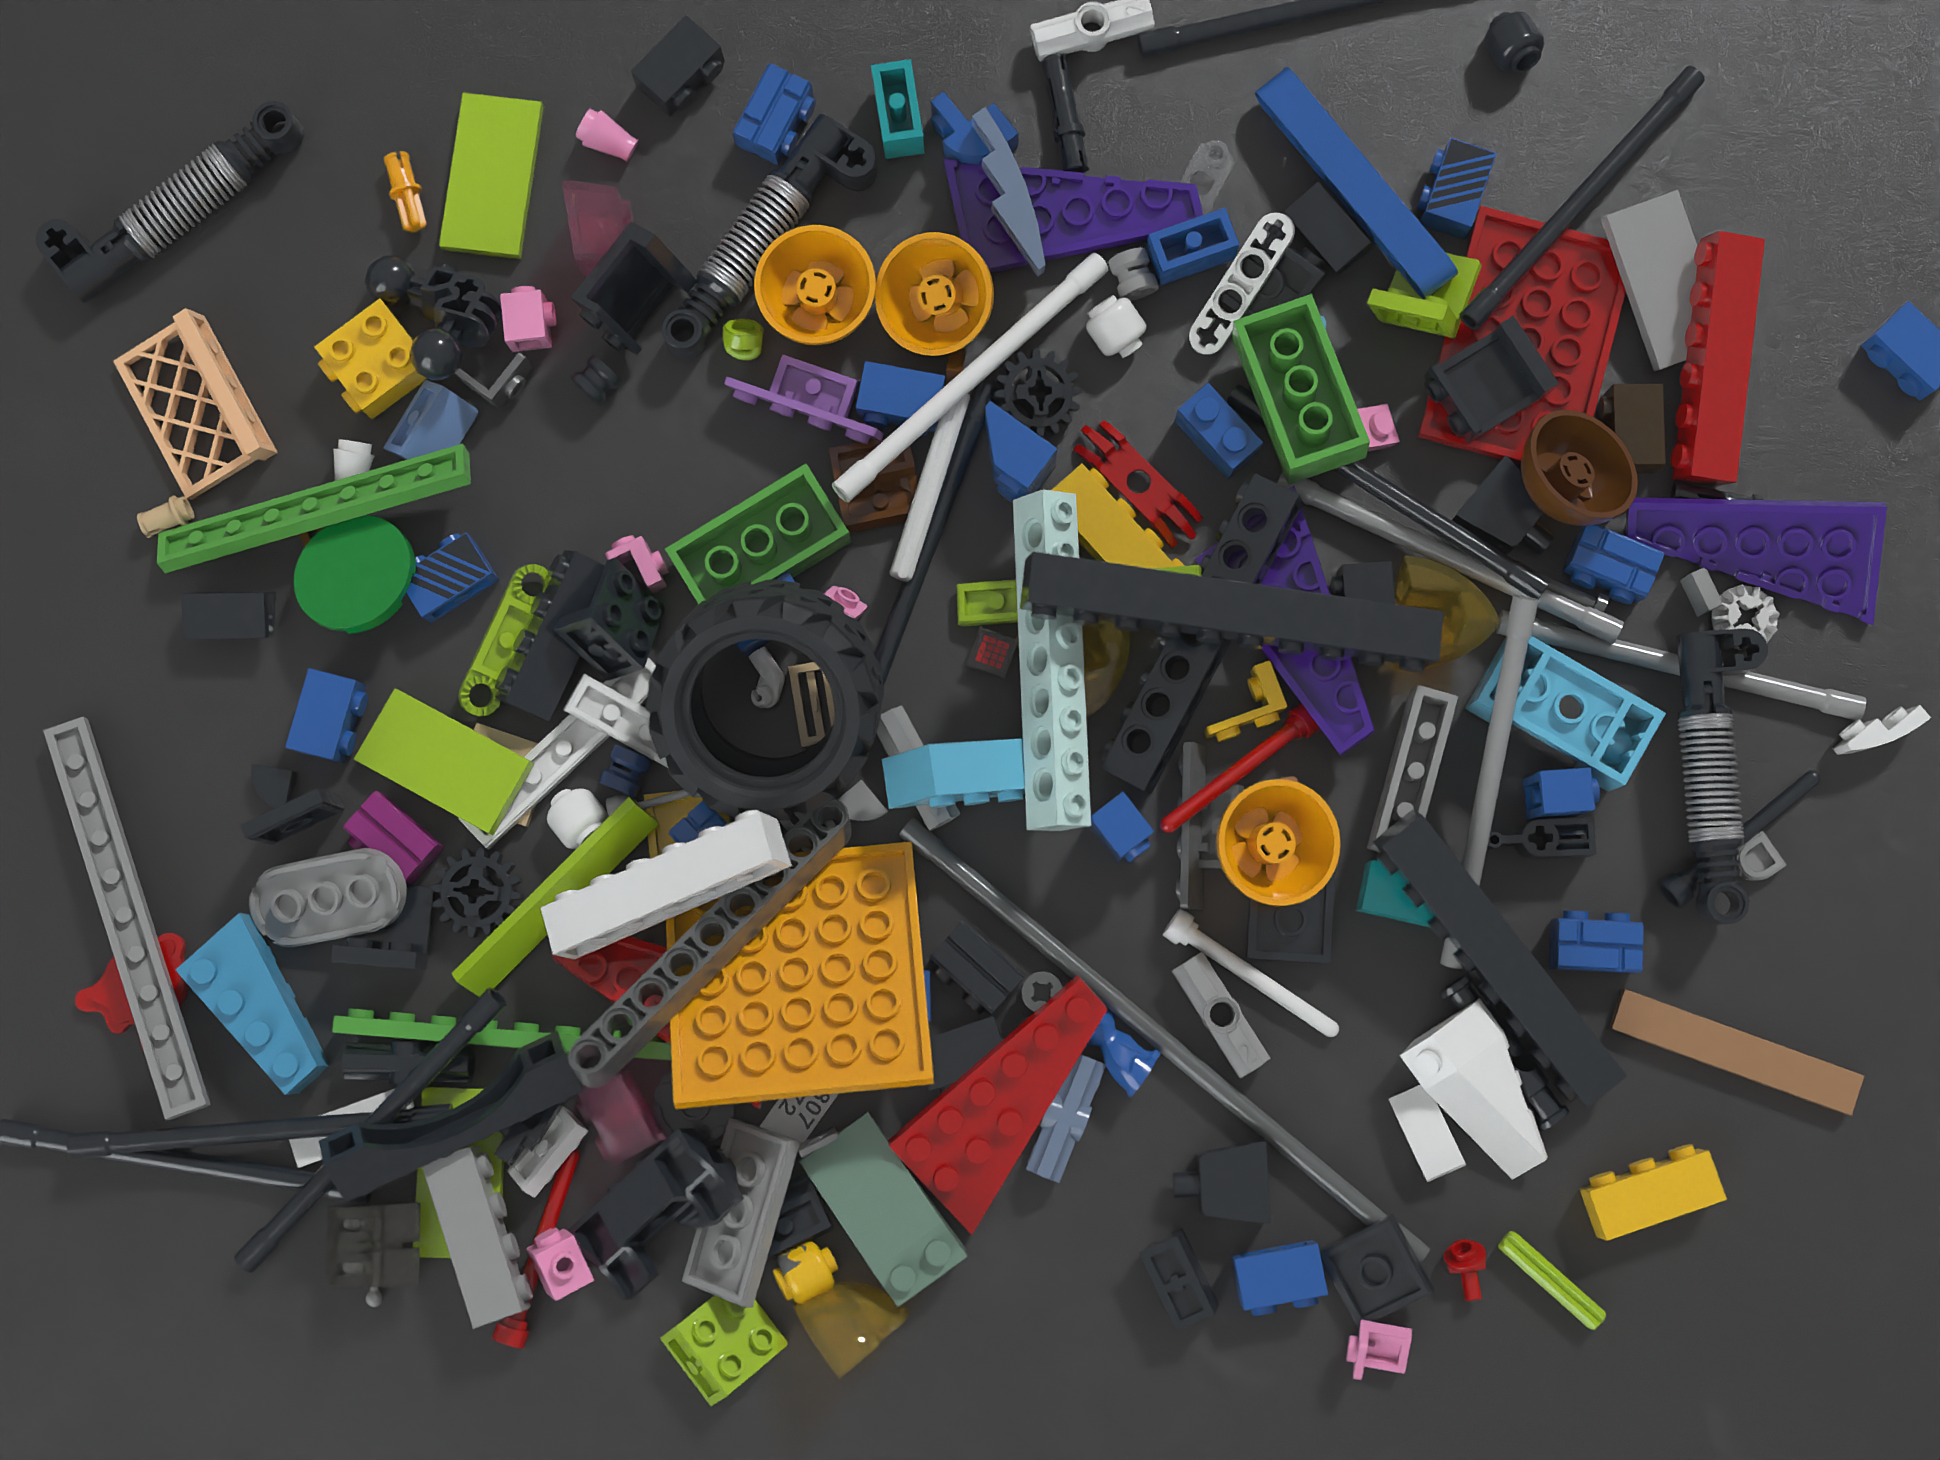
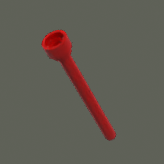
[1160,703,1320,833]
[492,1148,580,1349]

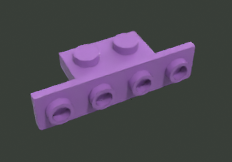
[724,354,884,444]

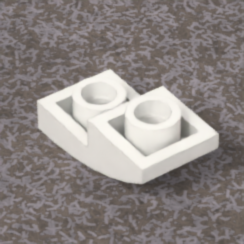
[1832,705,1931,755]
[1389,1084,1466,1182]

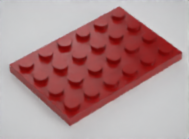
[1417,205,1626,465]

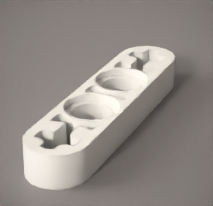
[1189,213,1295,354]

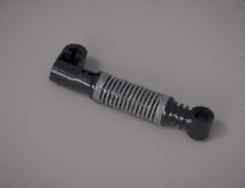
[36,101,304,303]
[662,114,877,360]
[1676,628,1768,925]

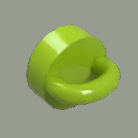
[723,319,763,360]

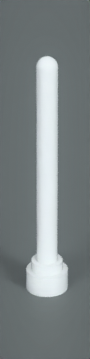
[1162,908,1339,1037]

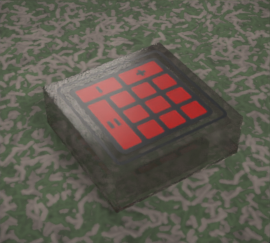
[966,626,1019,680]

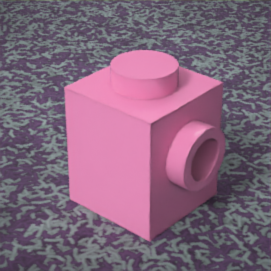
[500,286,556,352]
[526,1228,594,1301]

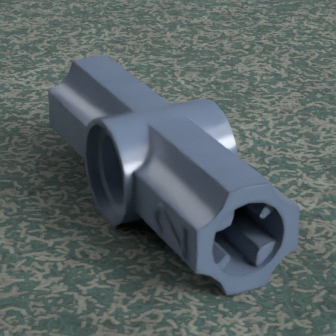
[1026,1055,1106,1183]

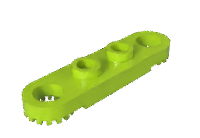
[458,564,551,716]

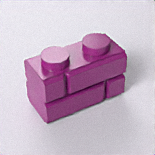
[343,790,444,884]

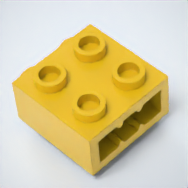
[314,299,427,419]

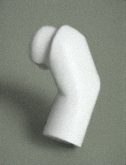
[748,647,785,708]

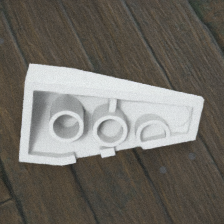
[1400,998,1548,1180]

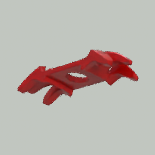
[1073,420,1204,549]

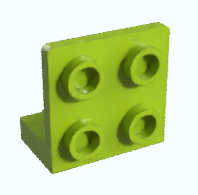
[1367,253,1481,338]
[660,1295,787,1406]

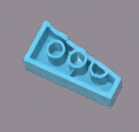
[882,738,1025,809]

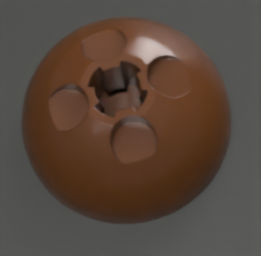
[1521,410,1638,526]

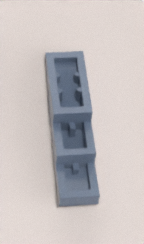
[972,106,1045,277]

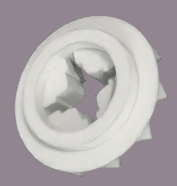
[1712,584,1780,650]

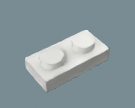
[507,1107,588,1198]

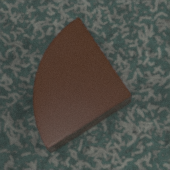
[945,347,966,386]

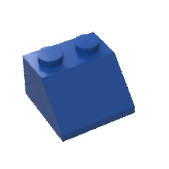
[985,401,1057,503]

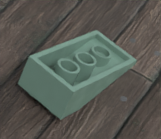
[799,1111,968,1307]

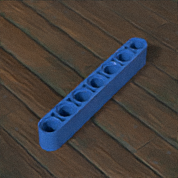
[1254,67,1458,300]

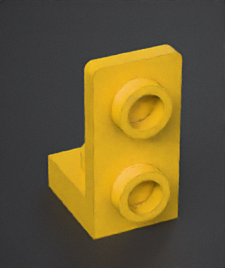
[1203,660,1287,742]

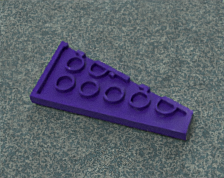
[944,159,1203,273]
[1195,485,1375,757]
[1625,498,1887,625]

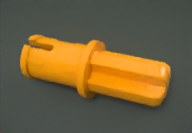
[383,151,426,233]

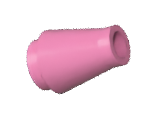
[575,109,638,162]

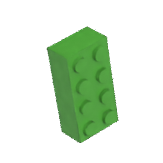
[1232,294,1370,485]
[665,464,852,604]

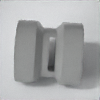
[1108,247,1159,301]

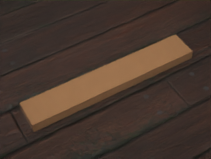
[1608,989,1864,1116]

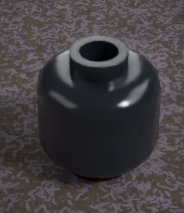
[1484,12,1545,73]

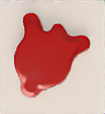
[75,933,189,1051]

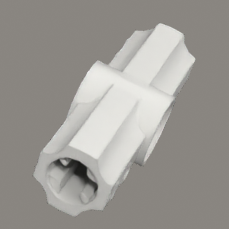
[1030,0,1155,61]

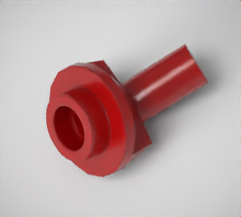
[1444,1239,1487,1302]

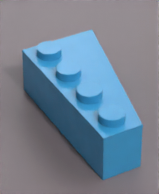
[176,913,330,1095]

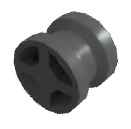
[1021,971,1062,1012]

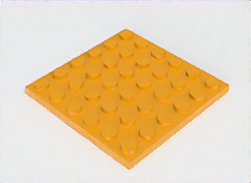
[666,841,934,1109]

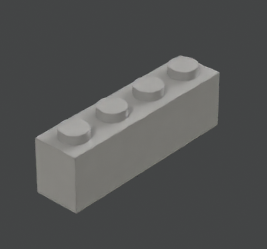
[1367,685,1458,852]
[423,1146,533,1329]

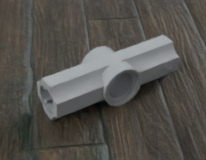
[876,705,961,831]
[1172,952,1271,1078]

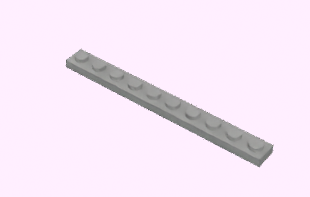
[43,717,211,1120]

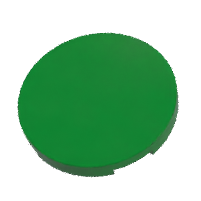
[294,515,416,634]

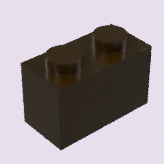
[1598,384,1666,473]

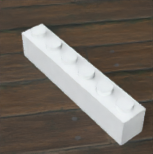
[541,810,791,960]

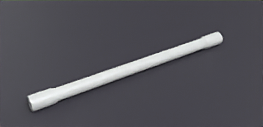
[832,253,1108,503]

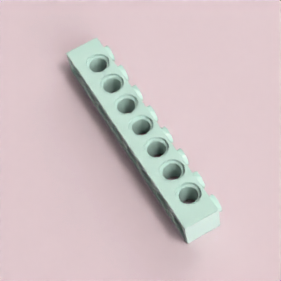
[1013,490,1091,831]

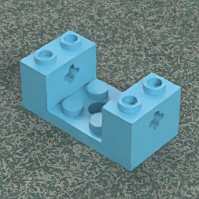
[1464,636,1666,792]

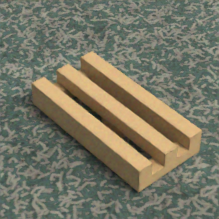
[788,662,835,748]

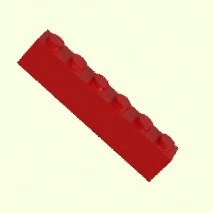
[1671,231,1765,486]

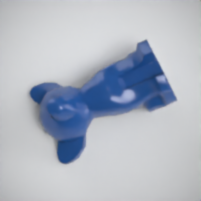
[1085,1009,1161,1097]

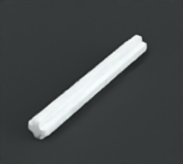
[890,394,970,582]

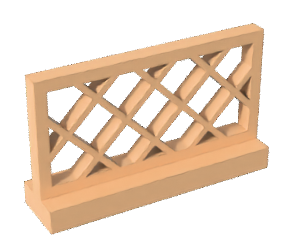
[114,308,278,500]

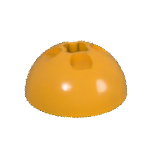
[754,225,876,345]
[875,232,994,356]
[1216,779,1340,906]

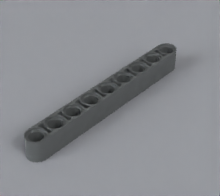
[568,799,852,1088]

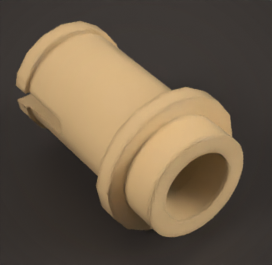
[137,496,194,538]

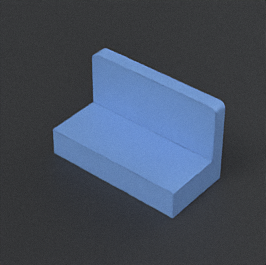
[383,380,478,460]

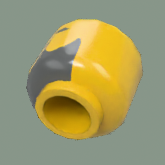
[772,1241,838,1305]

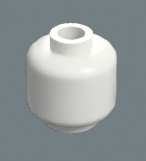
[1086,295,1146,358]
[547,788,609,849]

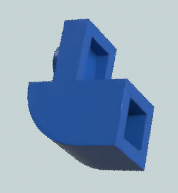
[930,91,1019,165]

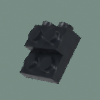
[1211,224,1327,317]

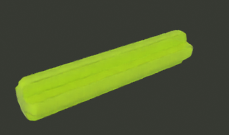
[1498,1231,1606,1330]

